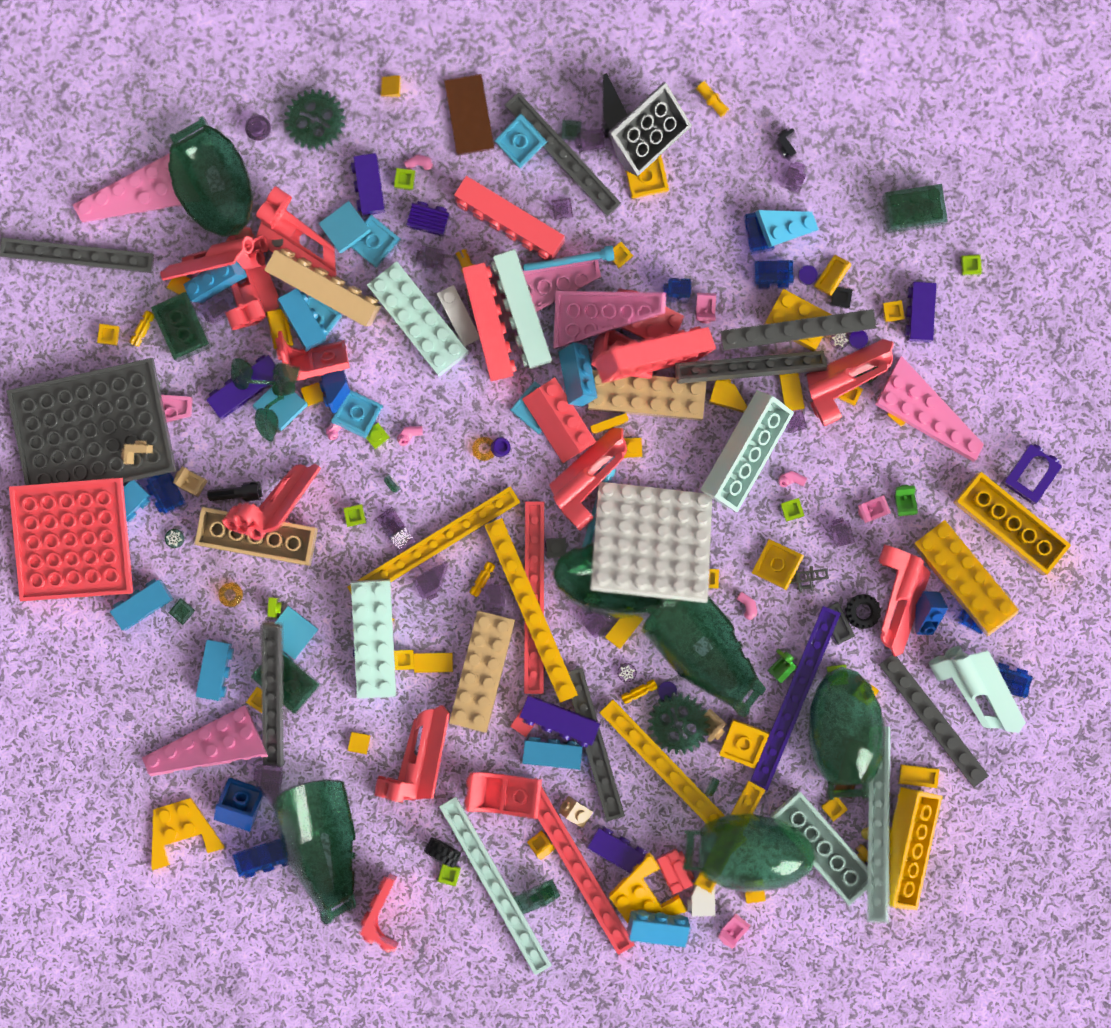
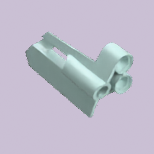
[928,646,1026,733]

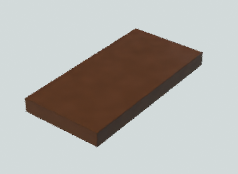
[444,74,494,156]

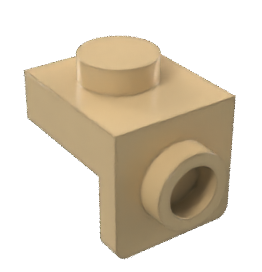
[122,441,153,464]
[173,466,207,497]
[697,709,727,742]
[559,796,593,828]

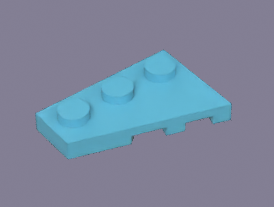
[755,210,819,248]

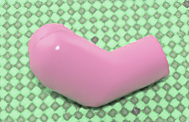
[403,155,433,170]
[326,423,342,440]
[397,426,423,446]
[778,471,807,487]
[737,591,757,620]

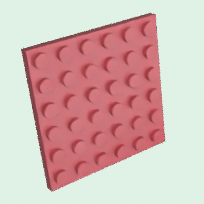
[9,478,133,601]

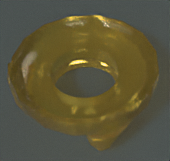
[472,437,495,461]
[218,582,243,607]

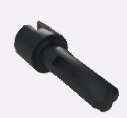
[207,481,262,502]

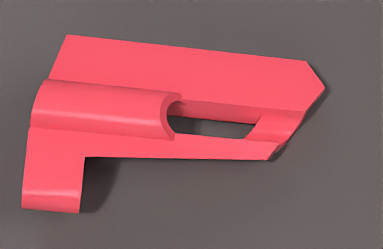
[256,186,336,277]
[225,226,280,330]
[160,235,269,281]
[806,339,894,426]
[549,428,627,531]
[222,464,321,540]
[878,545,931,657]
[374,705,450,802]

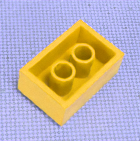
[764,289,832,352]

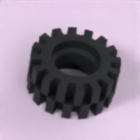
[845,594,882,629]
[424,837,461,868]

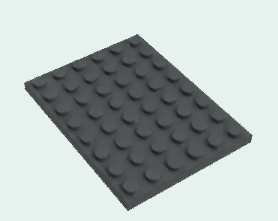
[6,358,176,485]

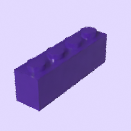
[206,355,284,420]
[520,695,601,747]

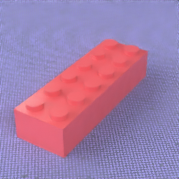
[454,176,565,260]
[462,263,516,381]
[594,326,716,383]

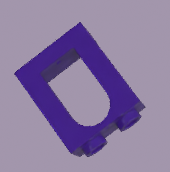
[1001,444,1062,505]

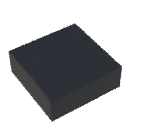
[830,287,853,309]

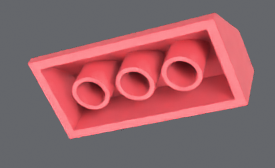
[522,377,596,463]

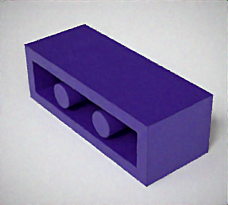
[351,153,386,216]
[905,282,937,342]
[587,826,647,873]

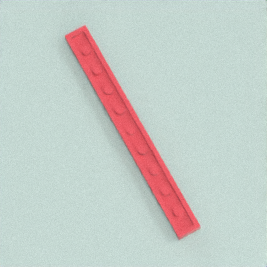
[524,501,544,694]
[534,777,635,955]

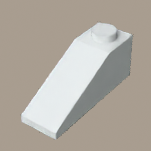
[437,285,480,347]
[687,885,715,916]

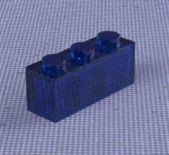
[232,836,297,879]

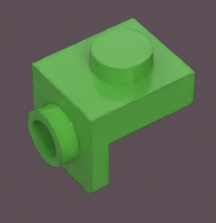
[894,485,918,516]
[767,649,797,683]

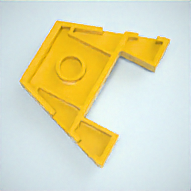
[151,798,225,870]
[609,852,687,924]

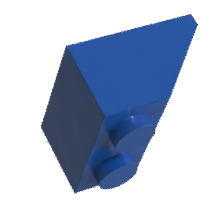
[213,777,265,832]

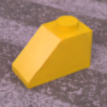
[709,379,747,413]

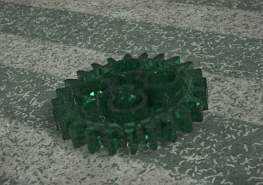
[284,89,346,151]
[648,692,711,755]

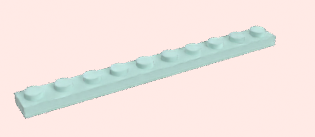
[867,727,890,923]
[439,797,552,975]

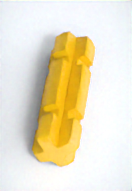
[129,310,155,347]
[469,561,495,597]
[621,680,658,704]

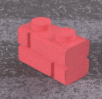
[656,848,695,895]

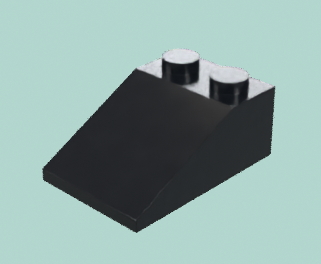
[601,73,627,142]

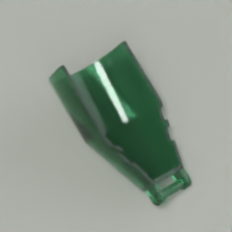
[642,595,766,717]
[272,780,356,925]

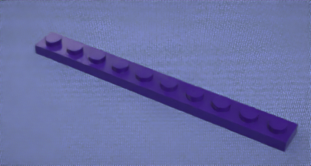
[750,606,841,791]

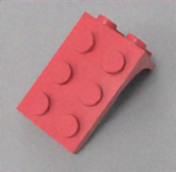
[617,289,684,339]
[275,330,350,382]
[464,772,542,819]
[360,873,398,952]

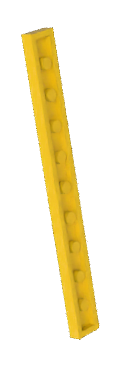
[347,486,520,595]
[484,518,578,703]
[599,699,747,852]

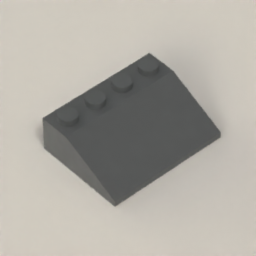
[609,82,692,176]

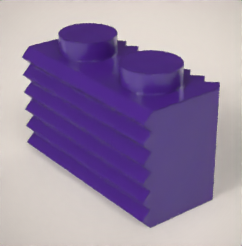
[406,201,450,237]

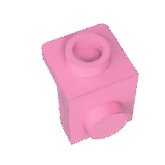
[696,293,716,323]
[858,495,891,523]
[718,913,751,949]

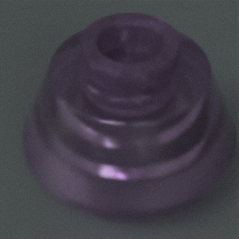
[245,115,271,141]

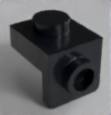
[776,128,797,160]

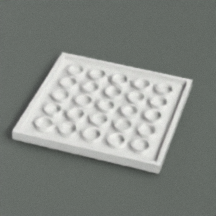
[591,482,712,603]

